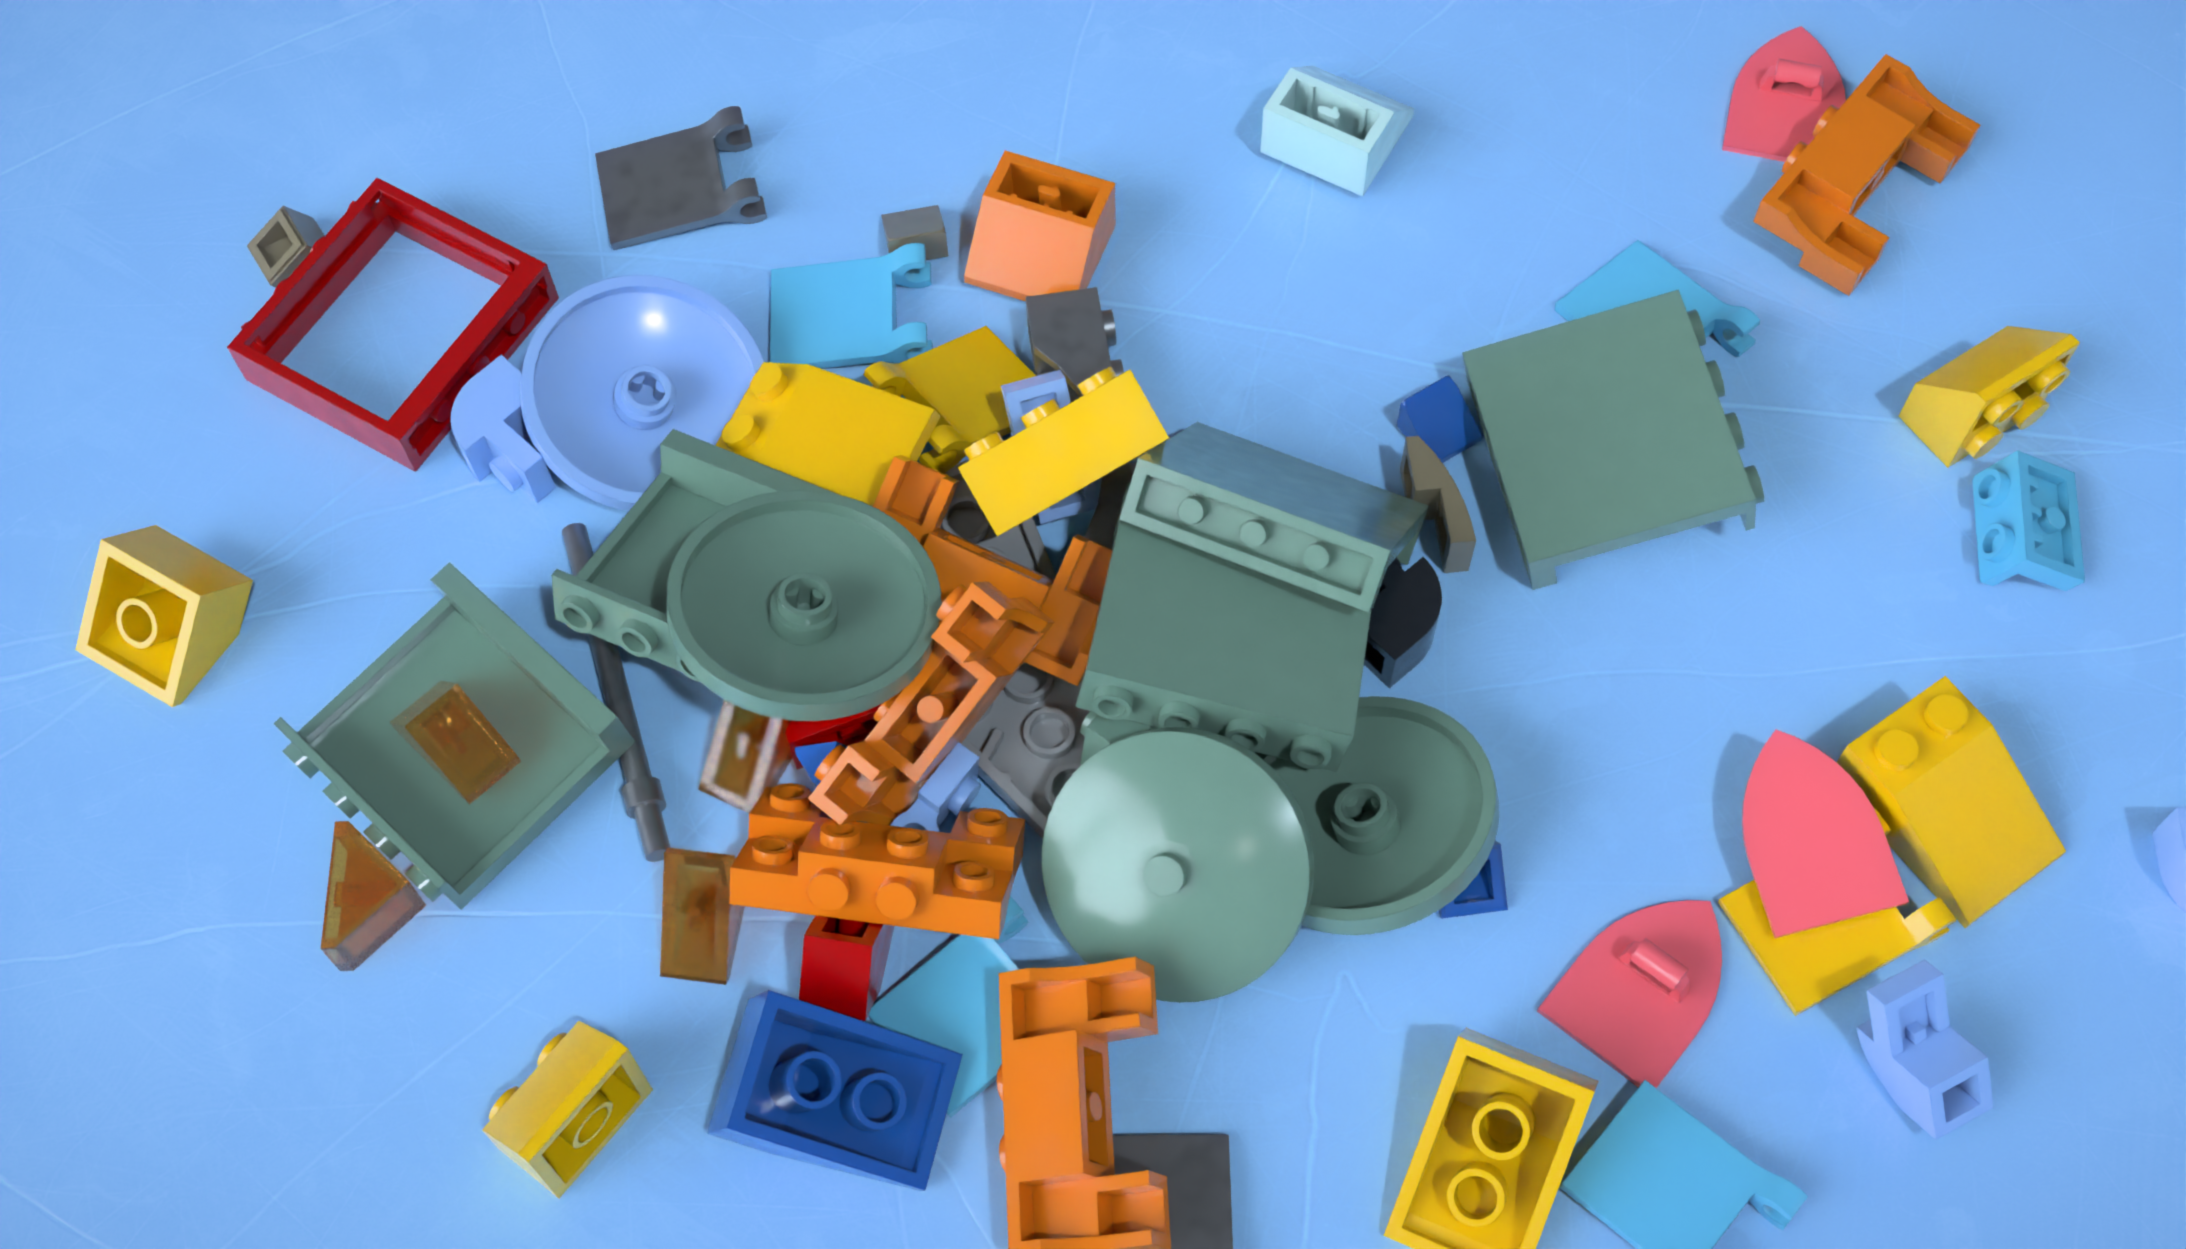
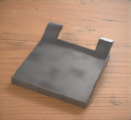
[595,106,767,250]
[1113,1135,1233,1249]

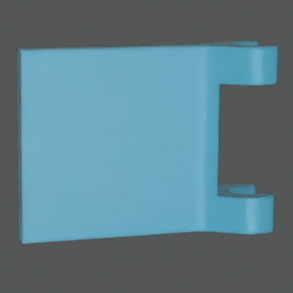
[1554,240,1760,357]
[770,243,933,369]
[869,896,1029,1118]
[1560,1080,1808,1249]

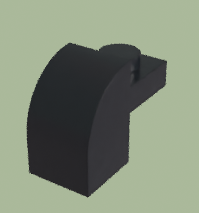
[1364,557,1442,688]

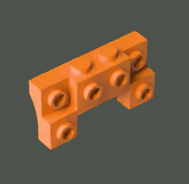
[1753,54,1981,296]
[872,455,1112,686]
[808,582,1054,826]
[729,783,1025,940]
[997,956,1171,1249]

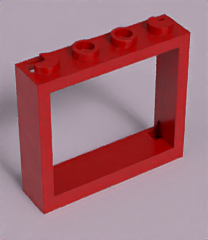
[227,178,559,472]

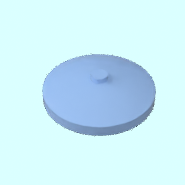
[520,275,764,511]

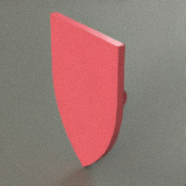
[1722,26,1846,162]
[1742,729,1909,939]
[1537,900,1722,1088]

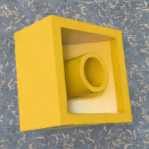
[75,525,253,707]
[482,1021,653,1199]

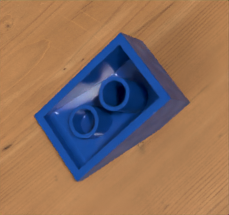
[707,990,963,1191]

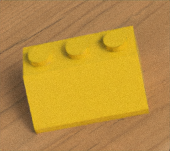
[958,366,1169,536]

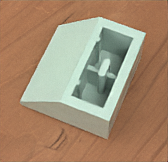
[1260,66,1414,196]

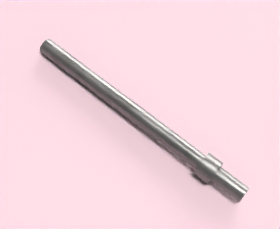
[562,523,672,862]

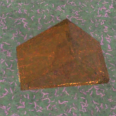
[390,681,521,805]
[698,700,792,813]
[320,821,426,971]
[660,847,745,985]

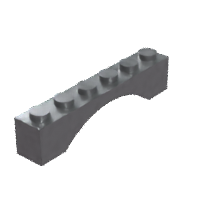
[1026,287,1137,549]

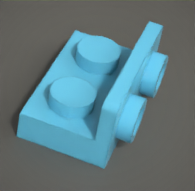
[1973,450,2085,591]

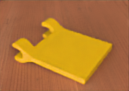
[863,326,1036,474]
[1718,808,1957,1016]

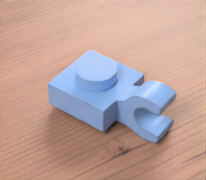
[890,742,981,832]

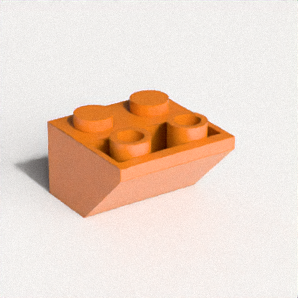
[964,150,1116,301]

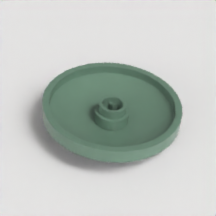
[666,490,942,721]
[1255,696,1499,935]
[1042,727,1315,1003]

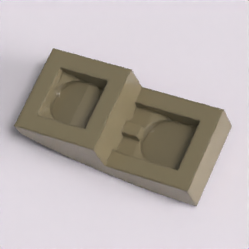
[1400,436,1476,573]

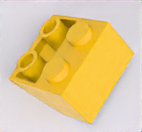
[1898,326,2080,468]

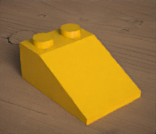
[715,362,940,506]
[1837,676,2066,928]
[1383,1027,1599,1249]

